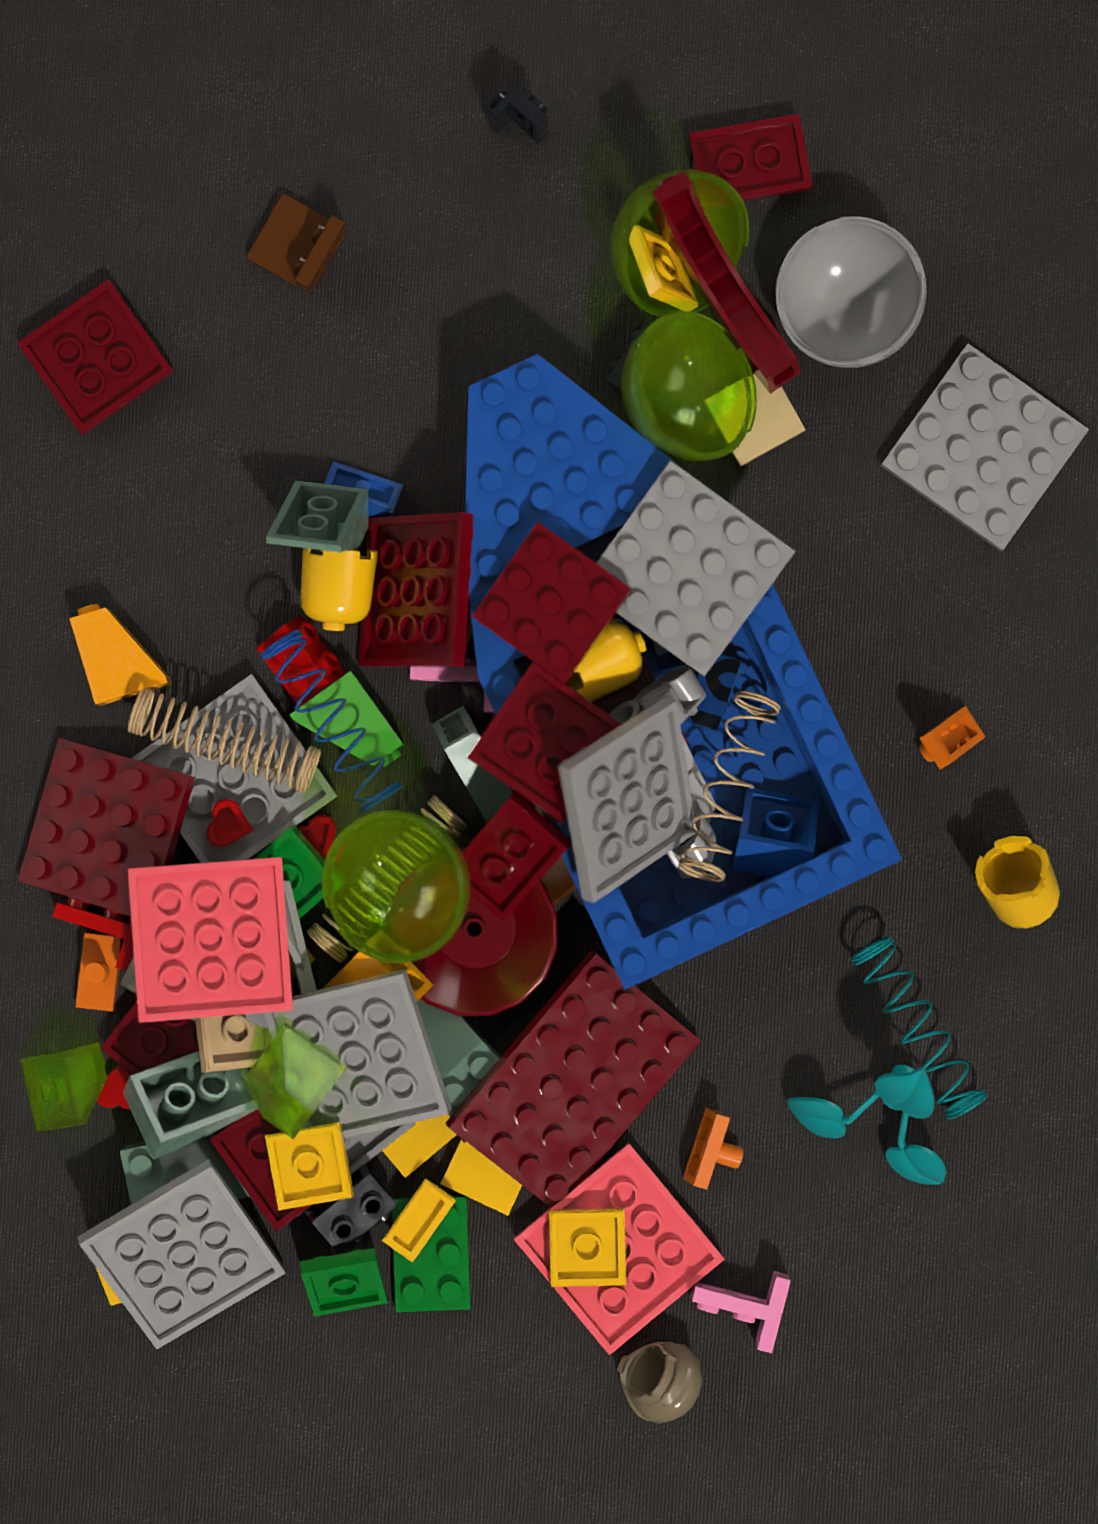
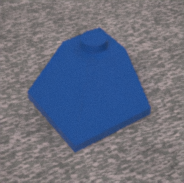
[732,787,820,877]

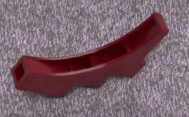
[651,170,801,394]

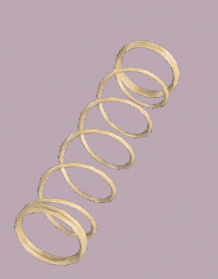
[678,691,780,882]

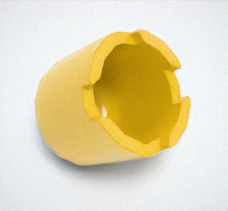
[300,548,378,631]
[566,617,646,702]
[975,836,1060,929]

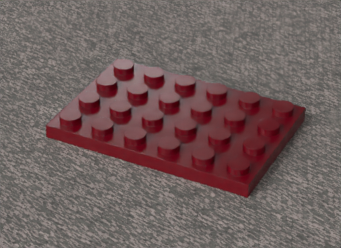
[445,950,701,1208]

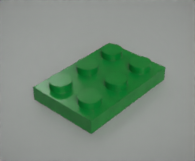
[392,1195,471,1312]

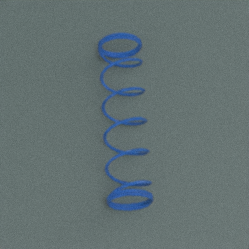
[260,629,402,812]

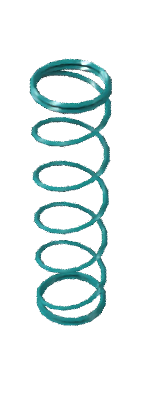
[850,936,988,1120]

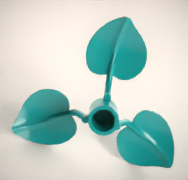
[787,1065,947,1185]

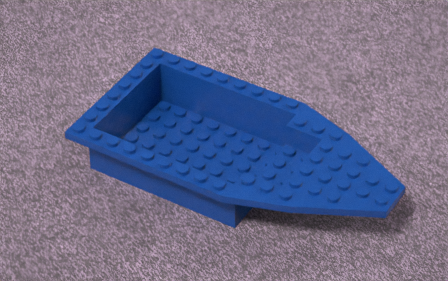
[465,354,902,990]

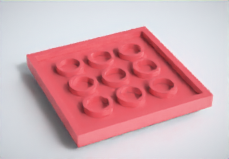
[128,857,293,1023]
[514,1142,725,1355]

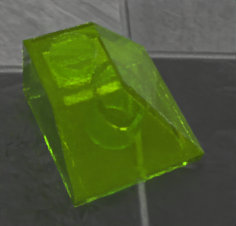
[243,1023,346,1139]
[20,1042,107,1132]

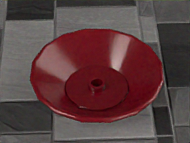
[388,848,558,1016]

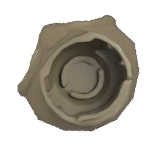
[617,1342,702,1424]

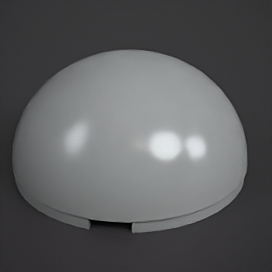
[776,216,927,368]

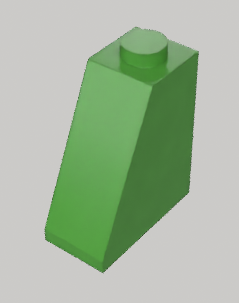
[290,671,405,768]

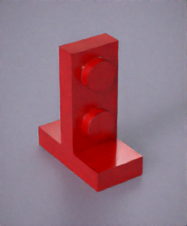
[52,897,134,971]

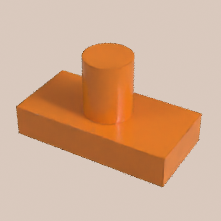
[919,706,986,770]
[75,932,123,1012]
[683,1108,743,1190]

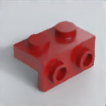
[256,616,346,707]

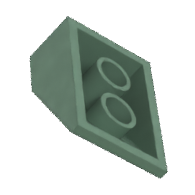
[266,480,368,553]
[417,998,501,1117]
[123,1051,263,1159]
[120,1126,250,1205]

